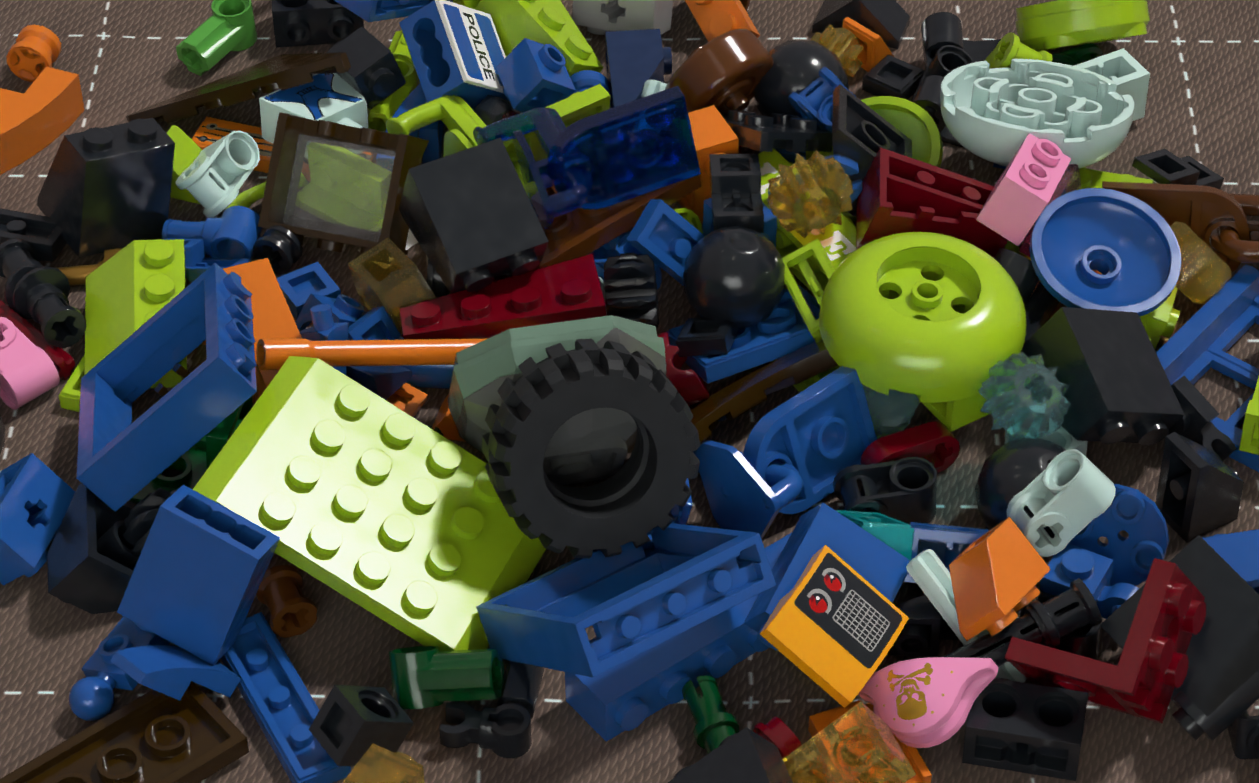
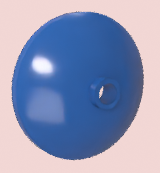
[1030,188,1181,317]

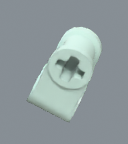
[175,130,260,218]
[1006,449,1116,557]

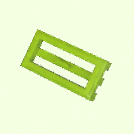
[782,238,835,343]

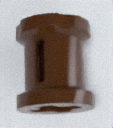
[256,565,317,638]

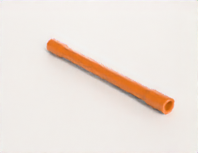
[256,338,488,370]

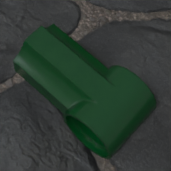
[389,646,504,710]

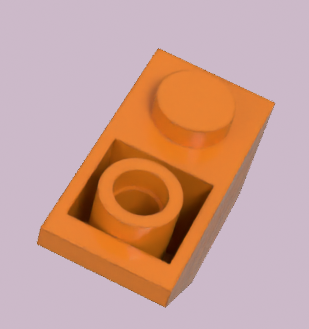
[949,517,1050,641]

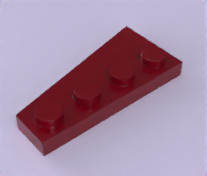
[400,254,606,340]

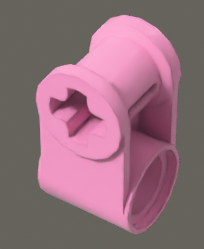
[0,317,60,410]

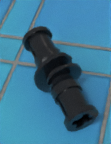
[0,238,86,349]

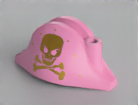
[859,657,999,748]

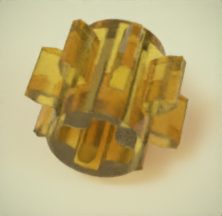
[810,25,864,77]

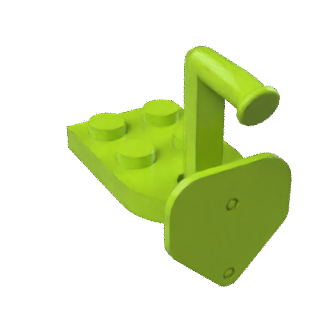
[386,84,611,196]

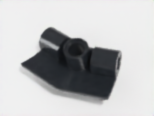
[911,12,1001,147]

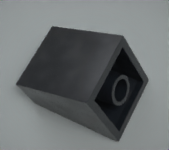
[37,118,175,258]
[399,138,549,293]
[1007,307,1185,446]

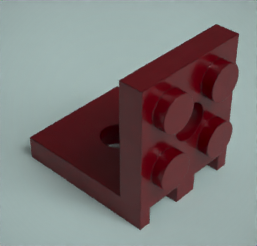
[1005,558,1206,724]

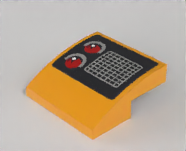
[760,545,909,708]

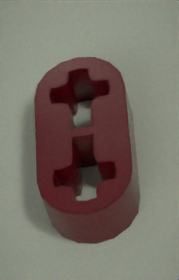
[860,421,960,473]

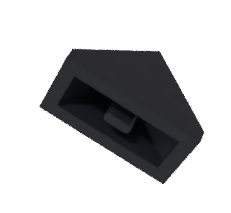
[812,0,910,49]

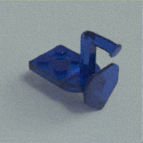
[473,86,701,229]

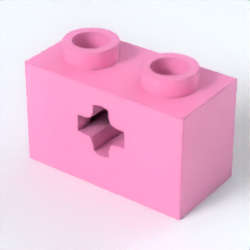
[976,133,1071,247]

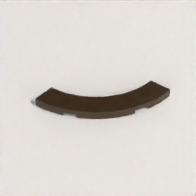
[690,340,838,445]

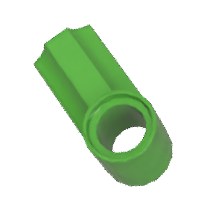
[176,0,257,76]

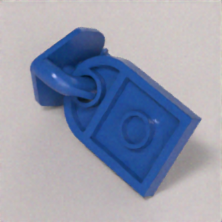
[693,366,877,539]

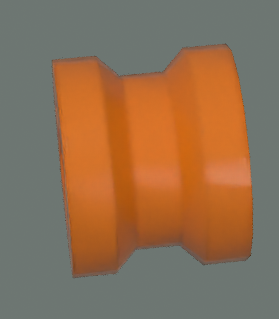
[6,24,62,82]

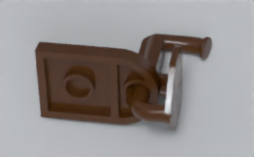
[1102,181,1259,285]

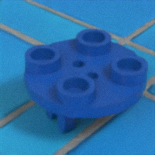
[1069,484,1169,586]

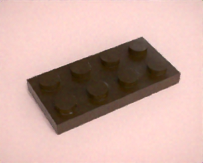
[0,681,249,783]

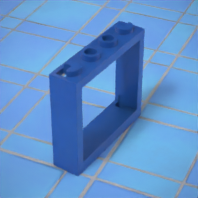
[76,263,257,512]
[476,523,776,678]

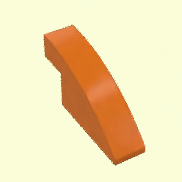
[0,67,85,175]

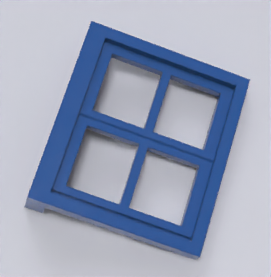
[1156,264,1259,472]

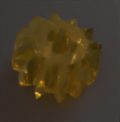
[768,150,853,239]
[1170,221,1232,304]

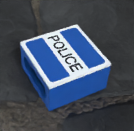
[399,0,509,111]

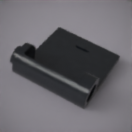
[1100,535,1259,741]

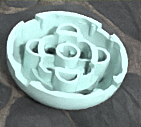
[940,59,1134,171]

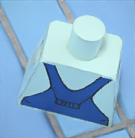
[259,73,368,159]

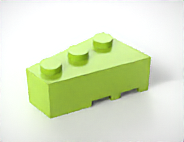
[475,0,604,76]

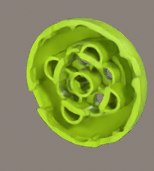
[819,232,1027,403]

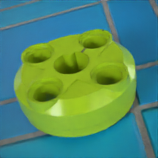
[1015,0,1150,52]

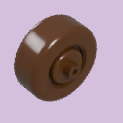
[665,29,774,116]

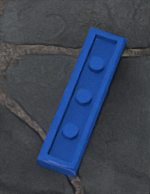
[221,612,352,783]

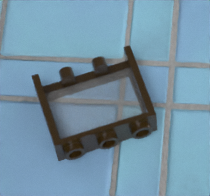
[258,112,429,261]

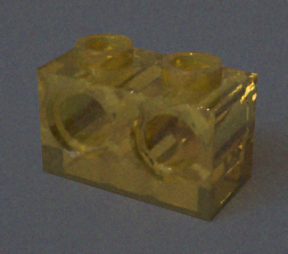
[783,701,916,783]

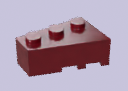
[856,147,1008,258]

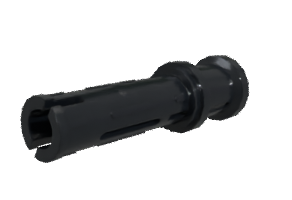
[944,578,1102,667]

